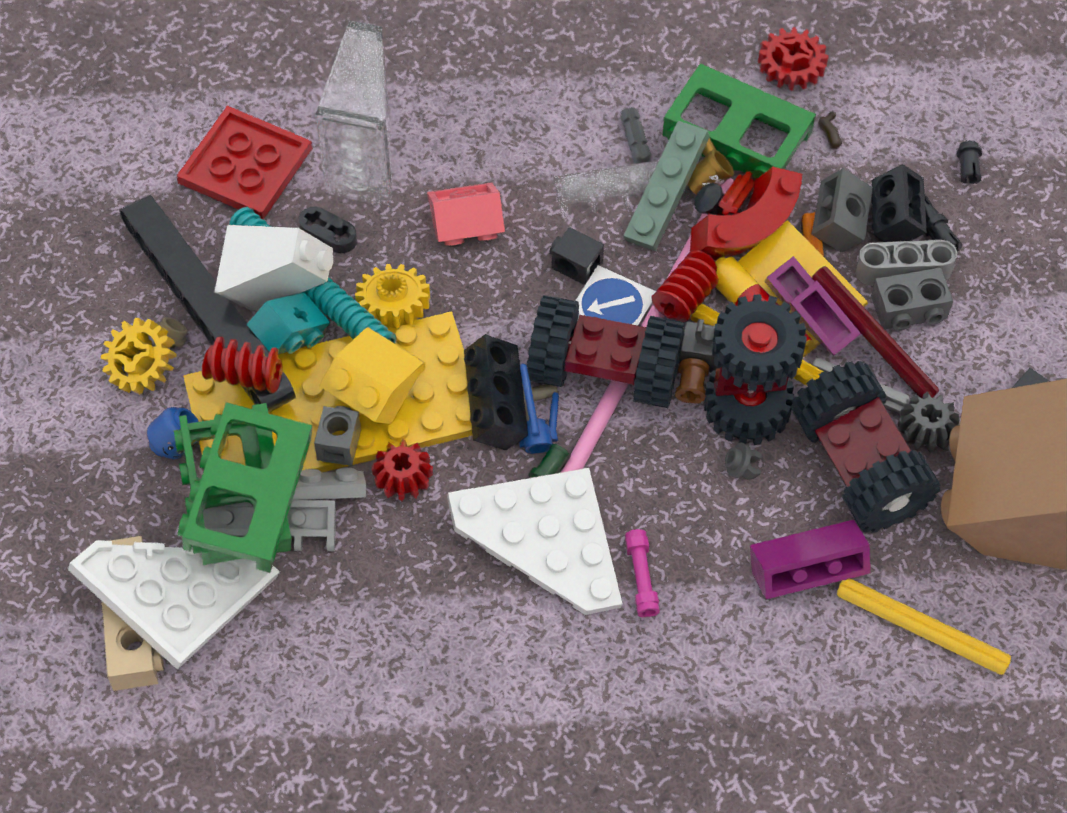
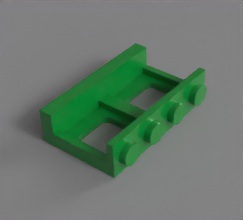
[662,63,816,179]
[177,402,312,573]
[173,403,291,565]

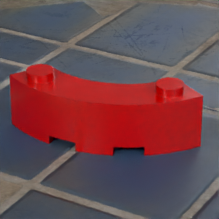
[690,167,803,261]

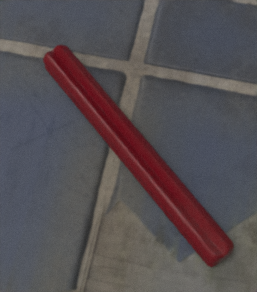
[812,266,939,398]

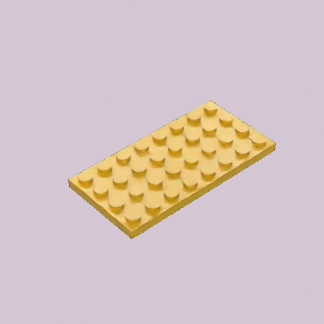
[183,311,472,473]

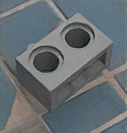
[871,268,953,330]

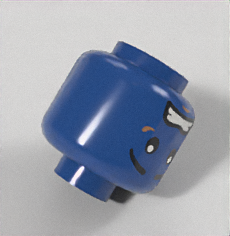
[147,407,199,460]

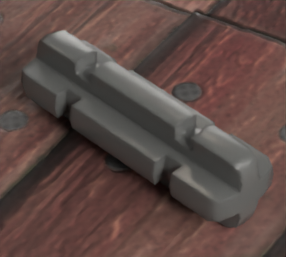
[621,107,651,165]

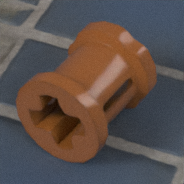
[675,358,710,404]

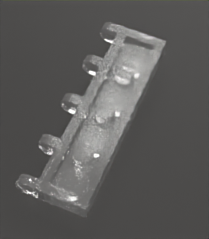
[553,160,691,219]

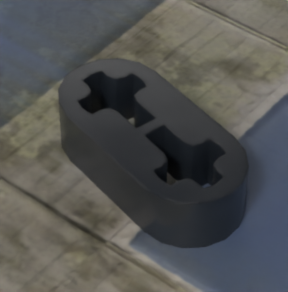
[299,206,357,254]

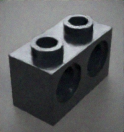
[871,164,927,242]

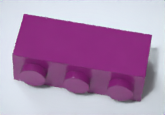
[750,520,871,599]

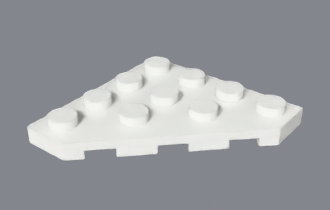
[447,468,622,615]
[68,540,280,670]

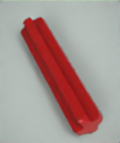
[719,171,755,216]

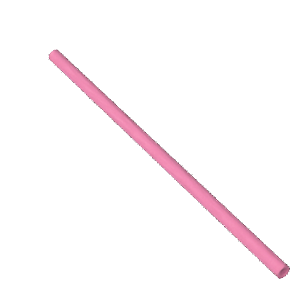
[561,178,734,473]

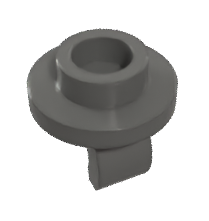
[725,443,762,480]

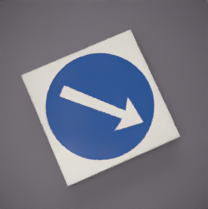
[575,265,656,326]

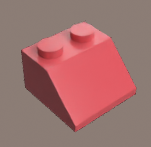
[427,182,505,246]

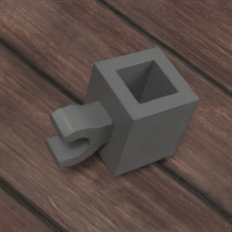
[680,319,716,373]

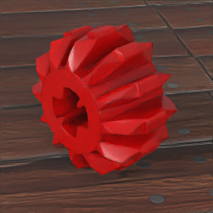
[372,439,433,502]

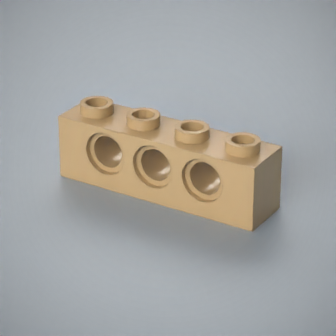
[102,536,164,691]

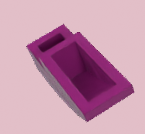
[764,256,861,356]

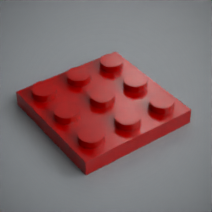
[176,106,313,220]

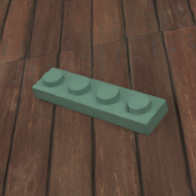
[623,121,710,251]

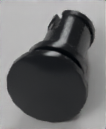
[694,183,743,216]

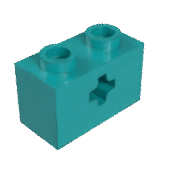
[247,292,331,354]

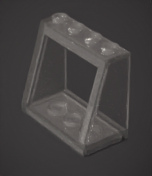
[315,20,393,207]

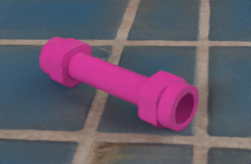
[625,529,660,617]

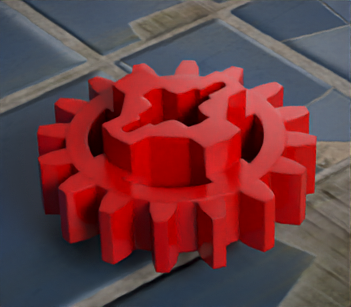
[758,27,828,91]

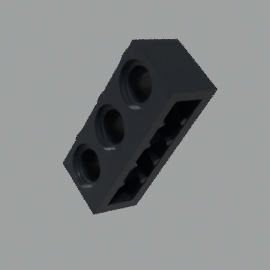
[464,334,528,450]

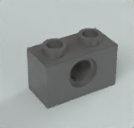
[812,168,873,252]

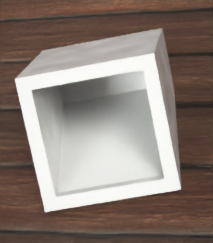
[215,225,333,311]

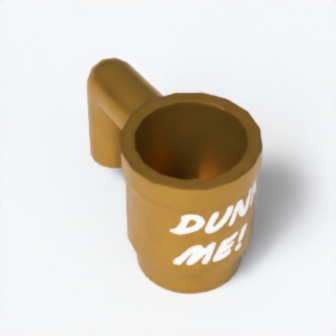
[687,138,734,195]

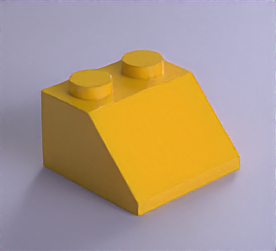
[319,327,425,424]

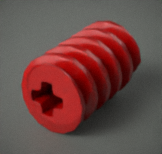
[651,250,719,322]
[201,336,283,394]

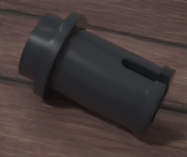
[956,140,983,184]

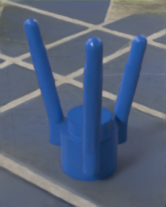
[519,363,559,454]

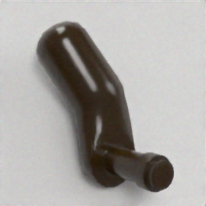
[818,111,842,149]

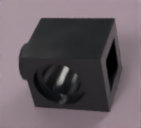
[549,227,604,285]

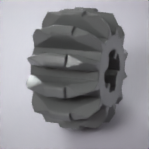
[898,391,960,453]

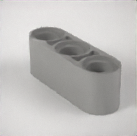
[855,240,957,286]

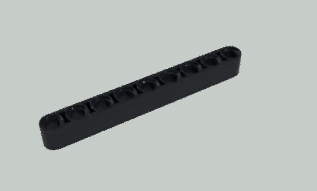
[119,194,296,413]

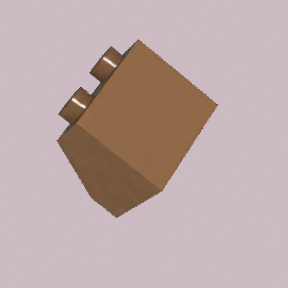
[941,379,1067,570]

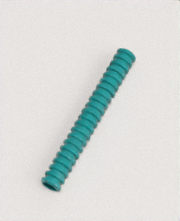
[229,207,396,343]

